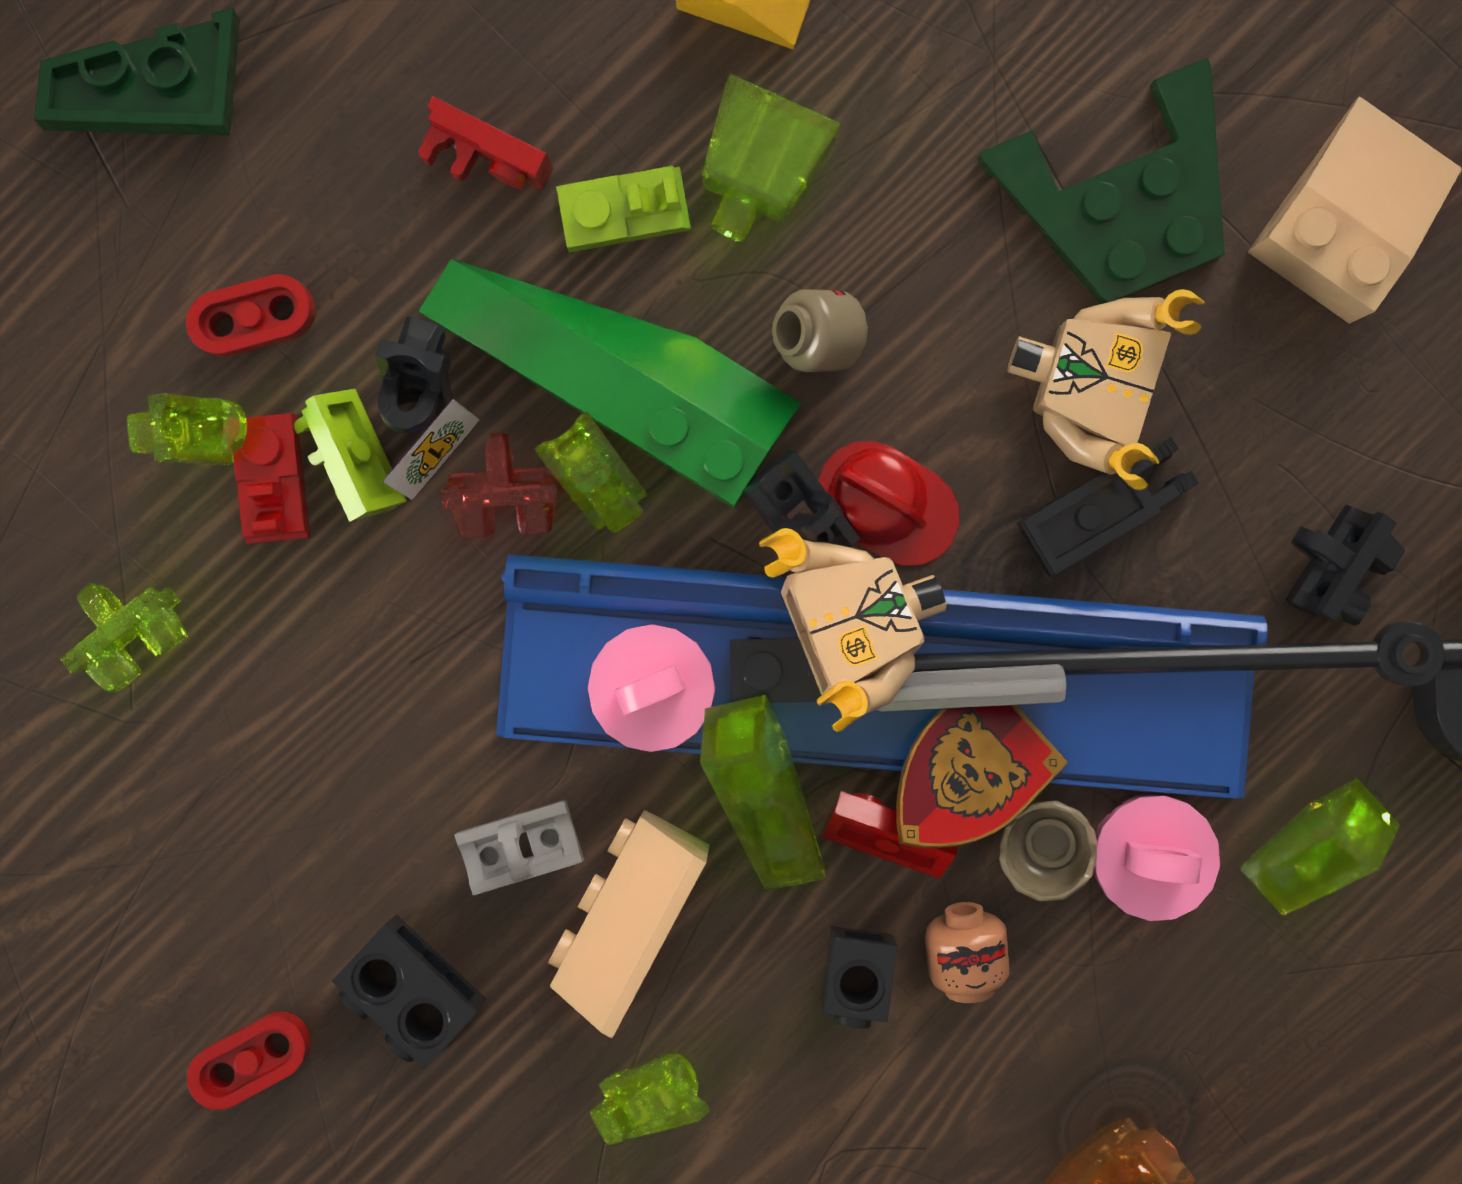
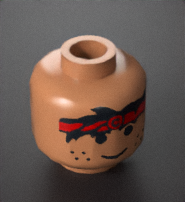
[925,902,1010,1003]

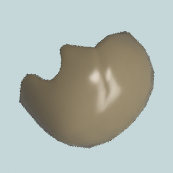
[999,800,1098,901]

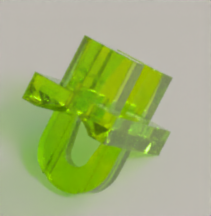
[127,393,247,465]
[535,411,648,533]
[60,582,188,693]
[590,1053,710,1145]

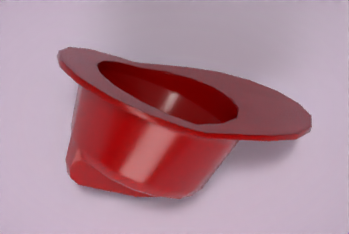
[818,441,960,566]

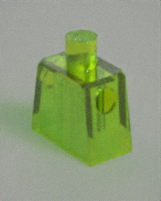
[702,74,841,242]

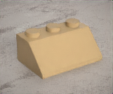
[548,809,710,1038]

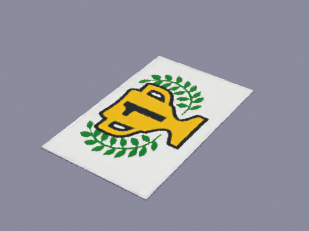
[383,399,480,500]

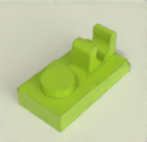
[556,166,691,253]
[294,388,407,522]

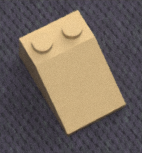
[1248,96,1462,324]

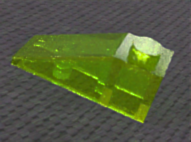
[700,695,825,891]

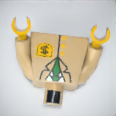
[1007,289,1205,490]
[759,528,946,732]

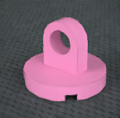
[588,624,715,752]
[1093,794,1220,921]

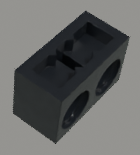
[332,914,486,1069]

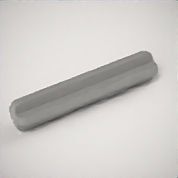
[877,664,1066,712]

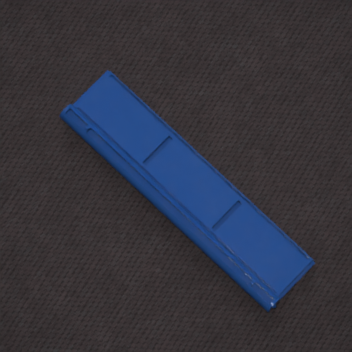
[496,554,1267,799]

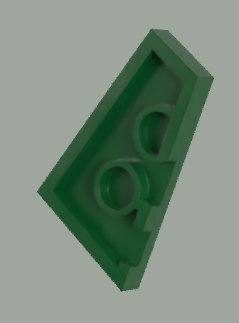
[34,8,240,136]

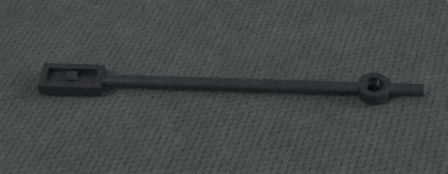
[730,621,1462,704]

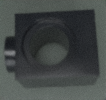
[821,926,897,1029]

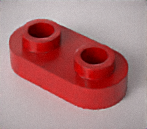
[186,274,316,357]
[187,1011,311,1110]

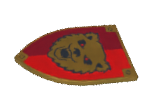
[896,705,1068,848]

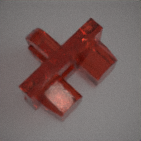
[441,432,562,538]

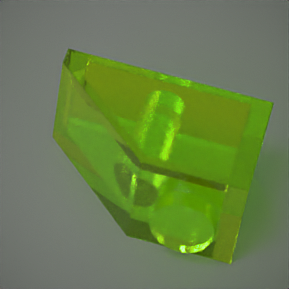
[1241,778,1400,916]

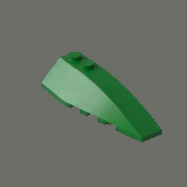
[419,259,801,509]

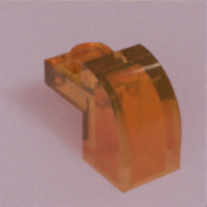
[1042,1117,1196,1184]

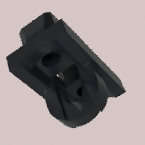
[375,317,453,434]
[742,450,861,547]
[1286,505,1405,626]

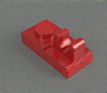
[419,96,554,190]
[229,413,310,545]
[821,791,958,879]

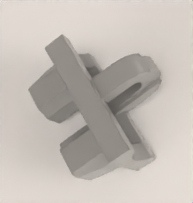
[454,799,584,896]

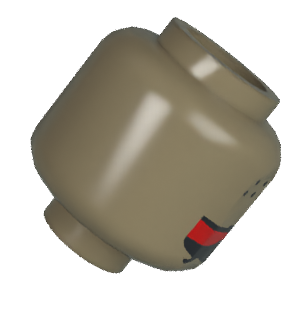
[772,289,868,372]

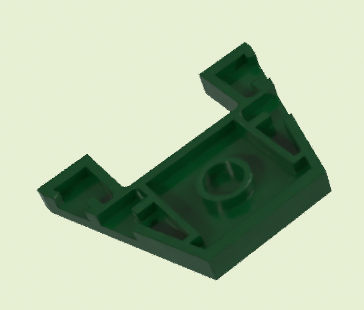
[977,58,1225,304]

